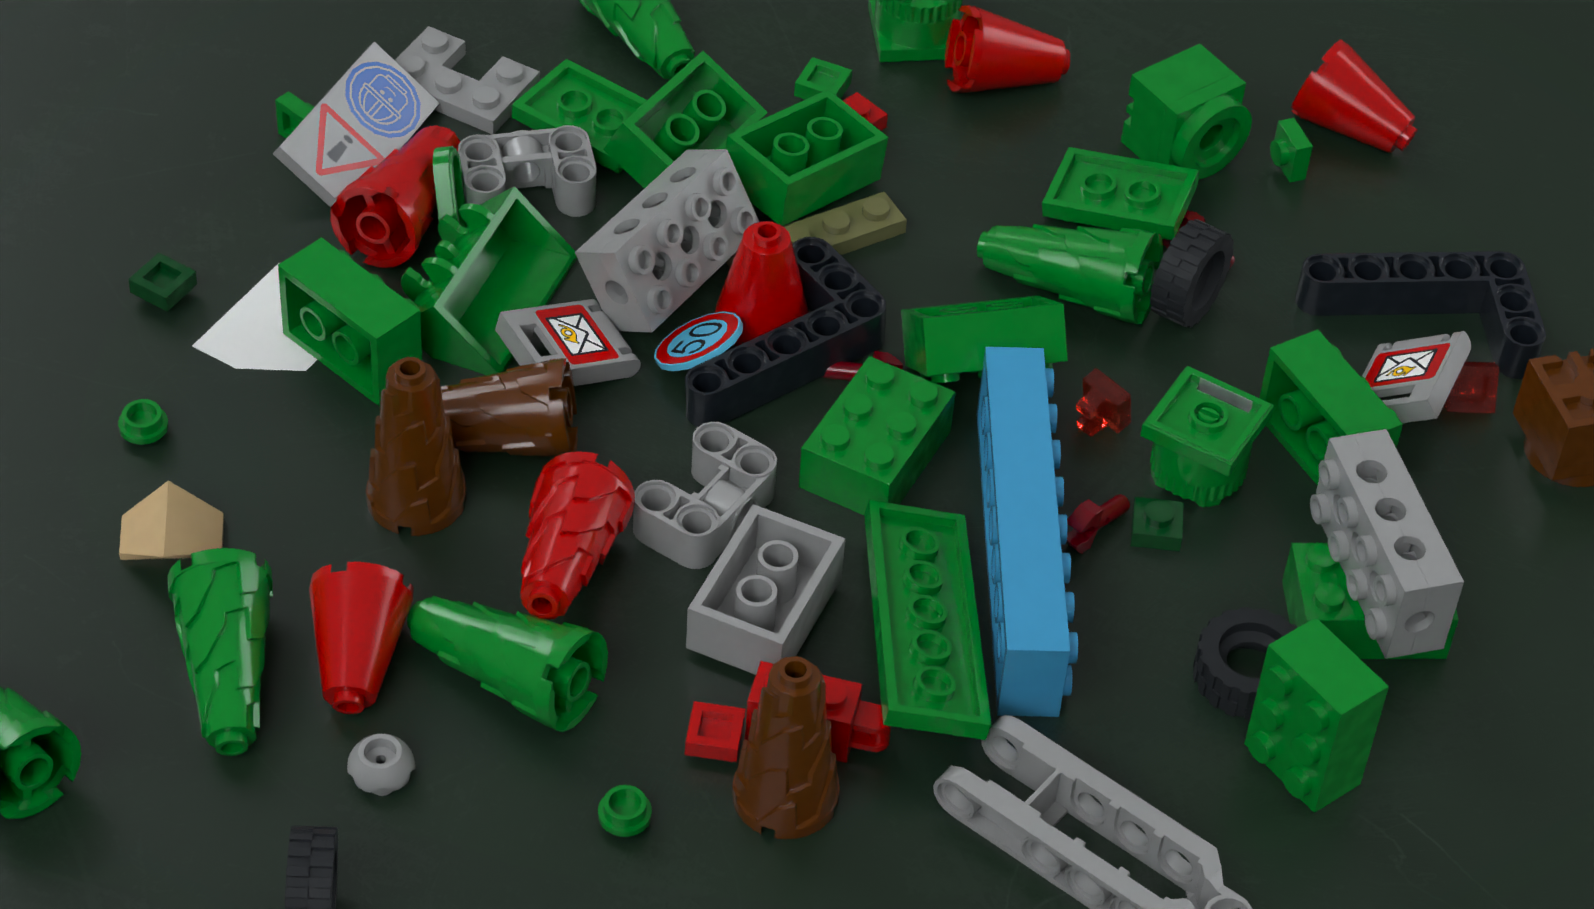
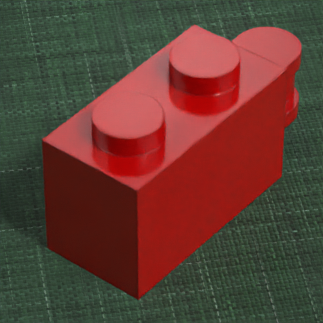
[745,661,891,763]

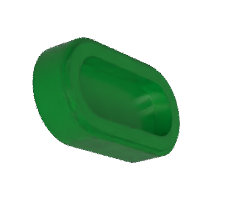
[433,146,467,227]

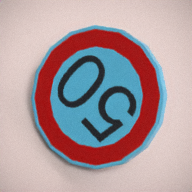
[654,311,743,372]

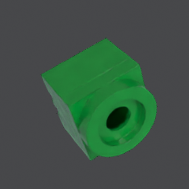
[1121,43,1252,179]

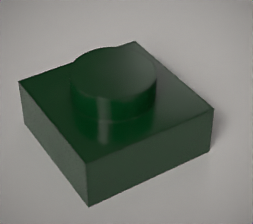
[128,252,197,312]
[1130,497,1184,552]

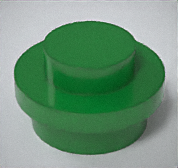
[118,399,168,445]
[598,785,652,837]

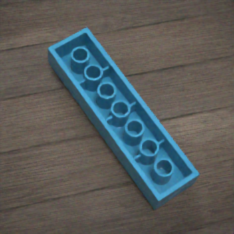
[976,347,1078,717]

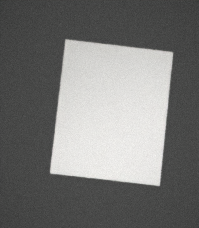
[192,263,317,371]

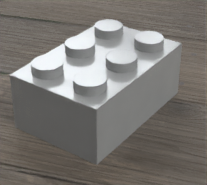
[686,504,846,675]

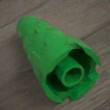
[578,0,695,79]
[977,224,1163,325]
[167,548,273,756]
[407,596,608,732]
[0,686,82,819]

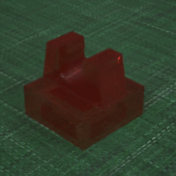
[1444,362,1499,413]
[1076,368,1131,437]

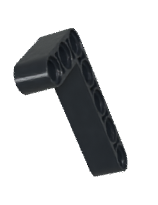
[685,237,886,427]
[1295,251,1546,379]

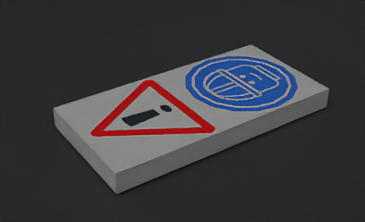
[273,41,440,207]

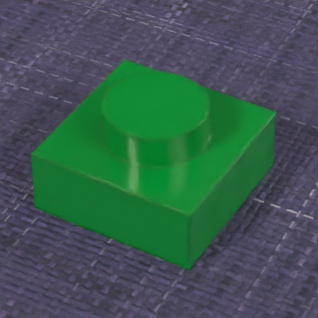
[794,57,852,99]
[275,91,314,138]
[1270,118,1313,183]

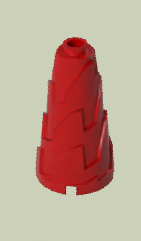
[330,125,460,268]
[520,451,635,619]

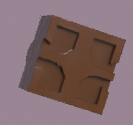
[1513,348,1594,487]

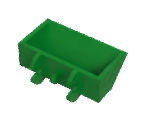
[401,186,578,375]

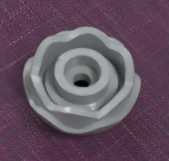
[347,734,415,796]

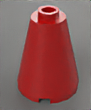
[945,5,1070,93]
[1291,39,1418,153]
[715,221,809,346]
[309,561,414,714]

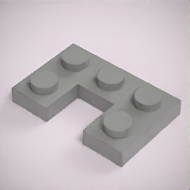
[395,26,540,134]

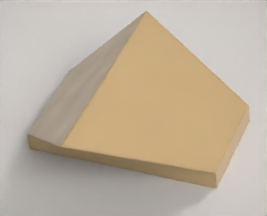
[119,481,224,560]

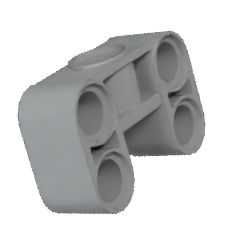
[458,125,597,217]
[633,422,777,569]

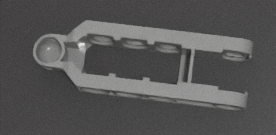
[933,715,1253,909]

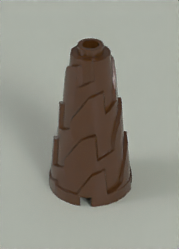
[366,357,466,536]
[441,358,578,456]
[732,656,840,839]

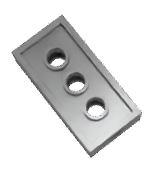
[575,149,759,333]
[1310,429,1464,659]

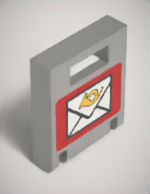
[495,299,641,386]
[1362,331,1471,423]

